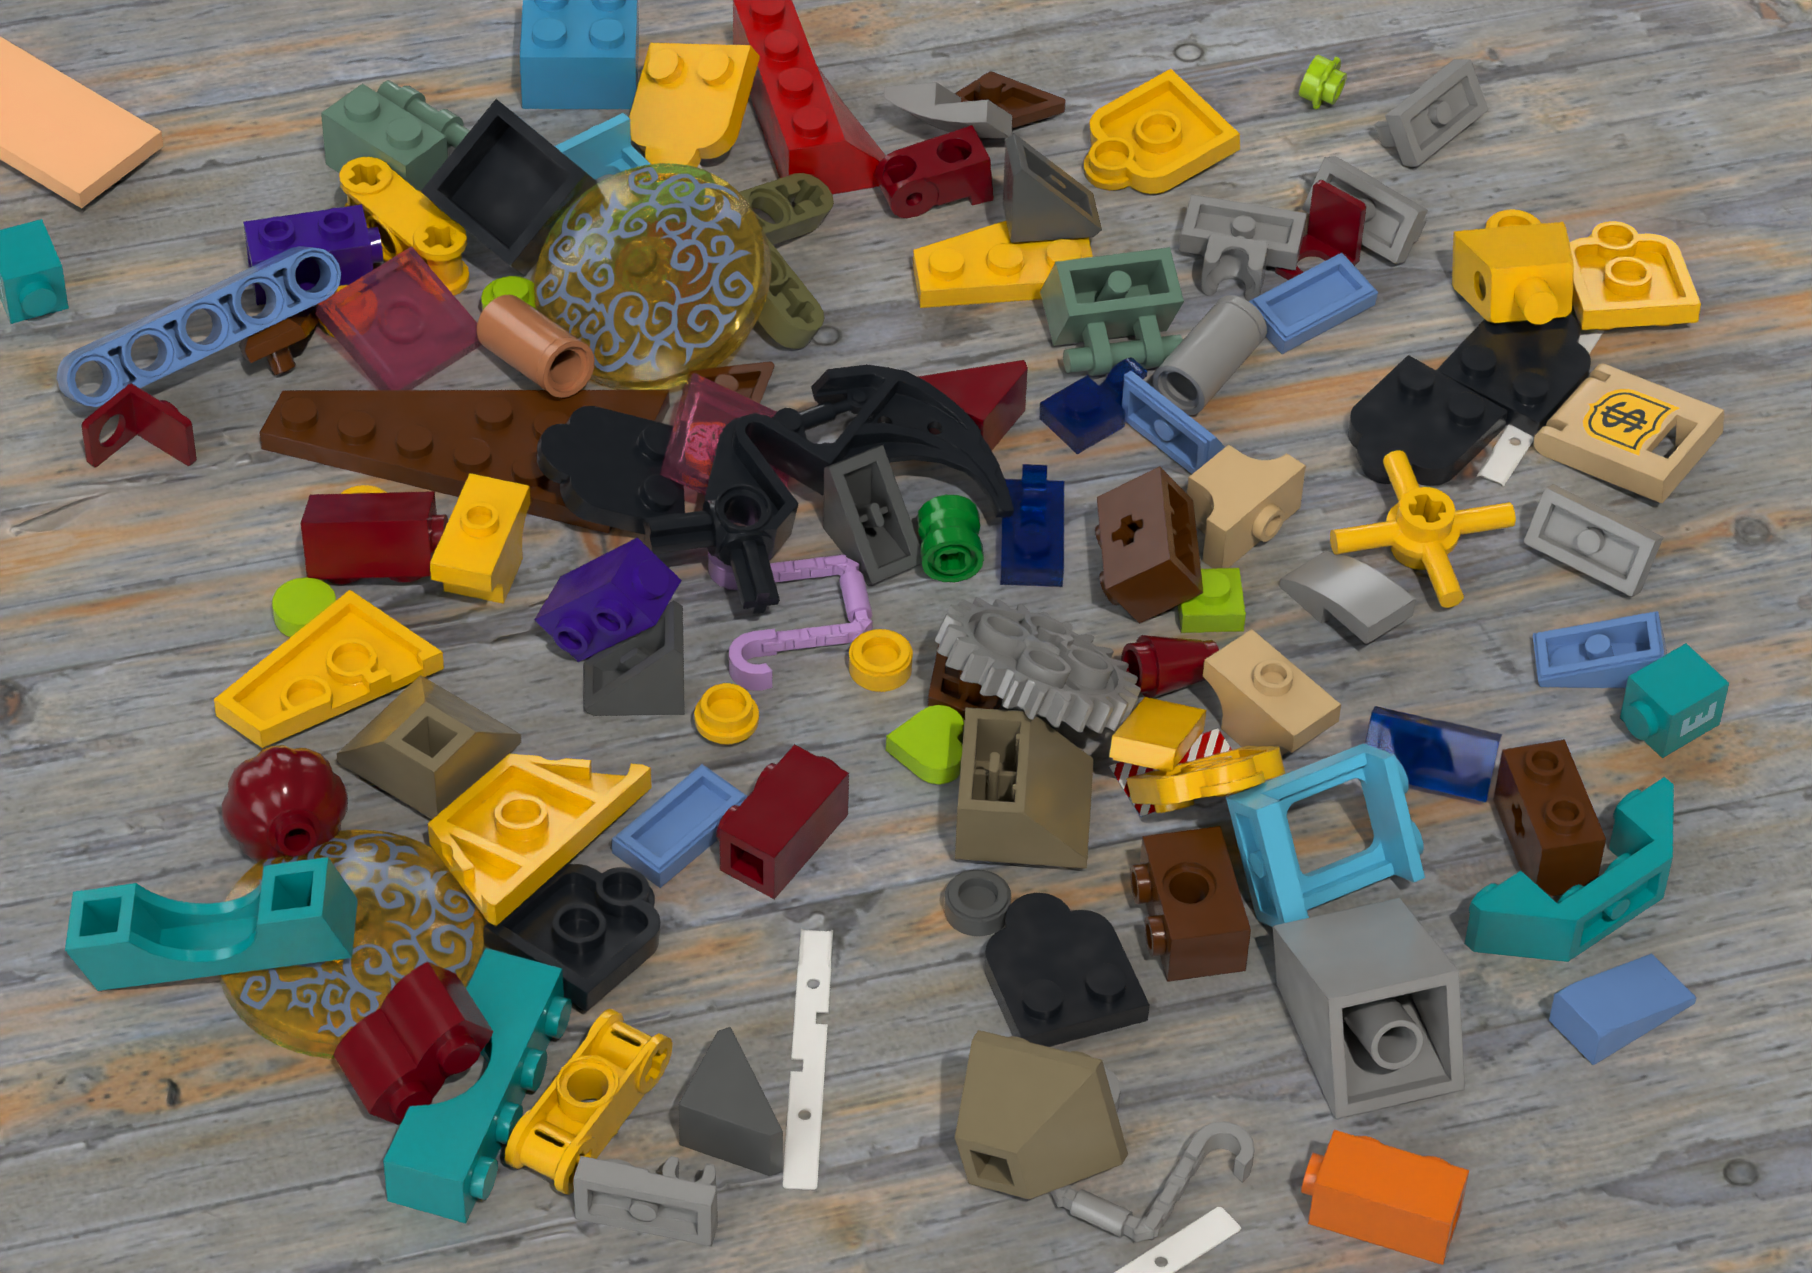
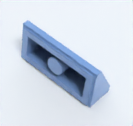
[1121,371,1225,474]

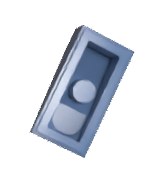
[1533,611,1667,688]
[1549,953,1697,1065]

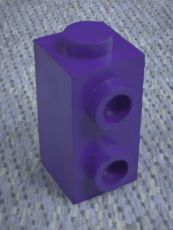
[243,204,383,305]
[534,537,682,662]

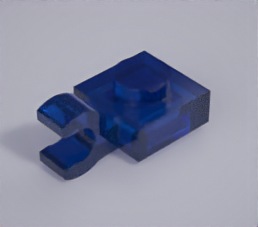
[1040,357,1147,454]

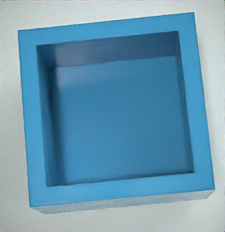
[520,0,639,109]

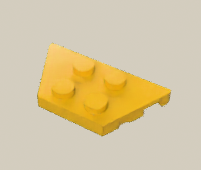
[428,753,652,926]

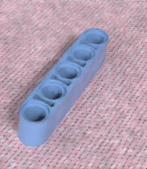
[57,246,341,407]

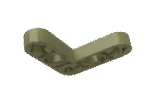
[693,173,834,349]

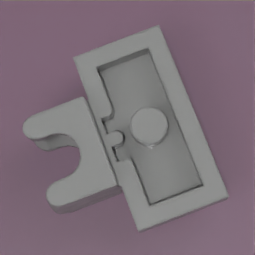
[1179,194,1307,301]

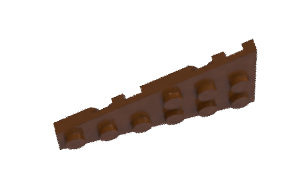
[259,390,670,534]

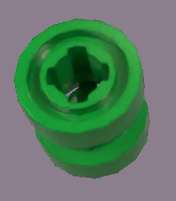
[917,494,984,583]

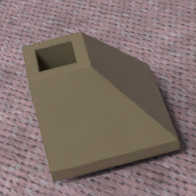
[337,675,521,819]
[955,1030,1128,1200]

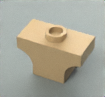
[1187,445,1306,568]
[1203,629,1341,756]

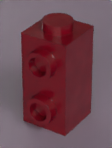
[301,491,448,584]
[716,744,849,900]

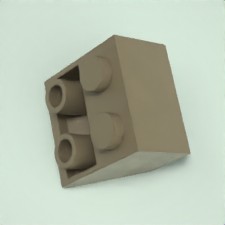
[955,707,1094,868]

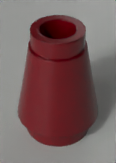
[1121,635,1219,698]

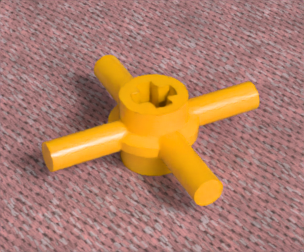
[1330,450,1516,608]

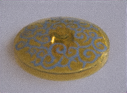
[534,163,771,390]
[218,829,486,1059]

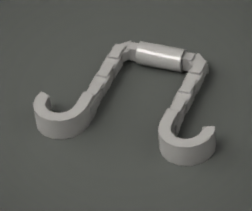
[1050,1066,1255,1242]

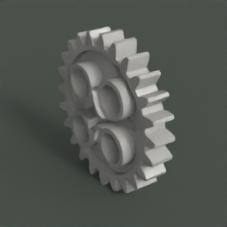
[935,597,1141,733]

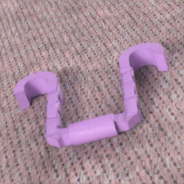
[708,552,873,691]

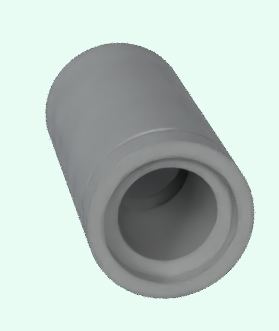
[1153,295,1267,415]

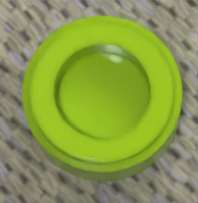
[272,577,336,637]

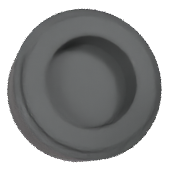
[944,870,1012,936]

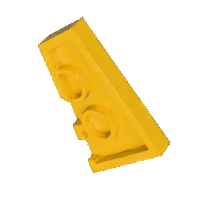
[913,221,1093,308]
[214,590,444,748]

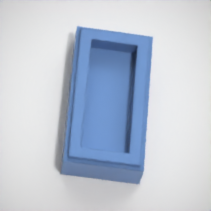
[1249,253,1378,354]
[612,764,748,888]

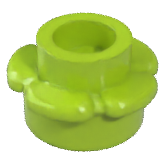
[1299,54,1347,109]

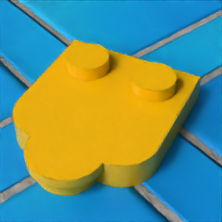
[629,43,760,177]
[1084,68,1240,194]
[1570,221,1701,330]
[1126,746,1285,813]

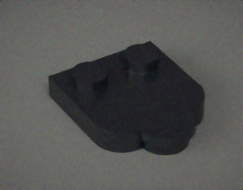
[1436,315,1591,437]
[1348,355,1508,486]
[537,406,685,535]
[483,864,661,1012]
[985,893,1150,1047]

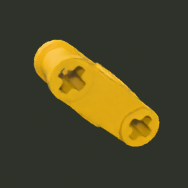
[339,157,470,298]
[504,1008,673,1195]

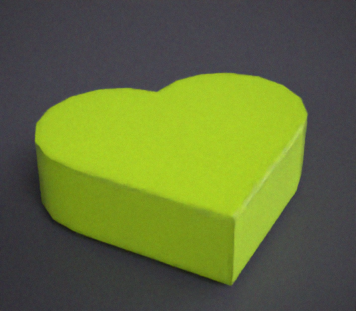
[886,705,964,785]

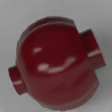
[221,745,348,864]

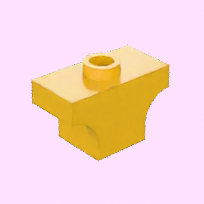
[430,473,531,604]

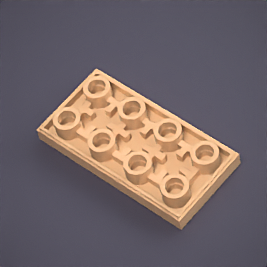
[0,36,163,209]

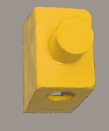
[1452,222,1574,325]

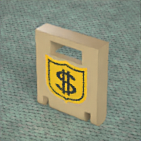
[1534,363,1724,503]

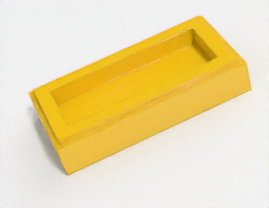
[1109,697,1207,772]

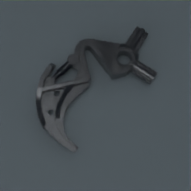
[643,364,1014,614]

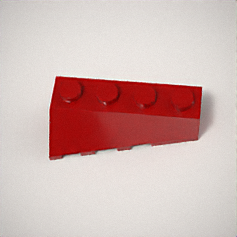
[733,0,886,195]

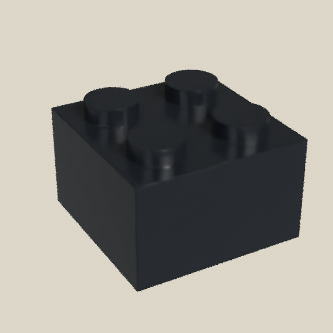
[420,99,600,276]

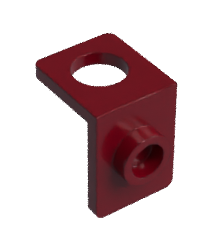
[1275,180,1366,280]
[81,383,197,467]

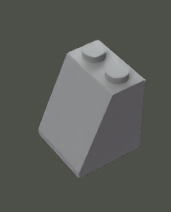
[1273,898,1465,1119]

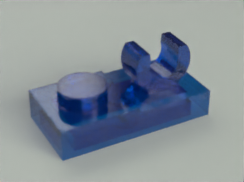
[1000,464,1064,587]
[1365,706,1502,802]

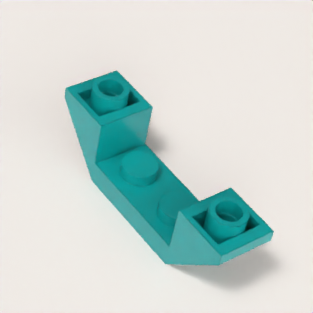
[1464,777,1674,962]

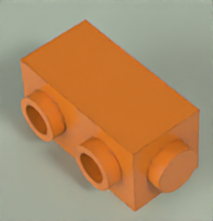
[1301,1130,1469,1265]

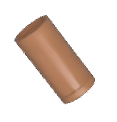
[477,295,595,398]

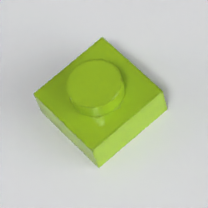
[1178,568,1246,633]

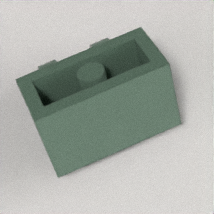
[321,80,470,191]
[1040,247,1184,376]

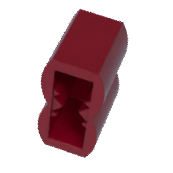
[333,962,493,1125]

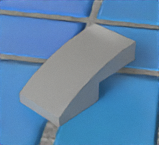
[884,82,1012,138]
[1279,550,1416,645]

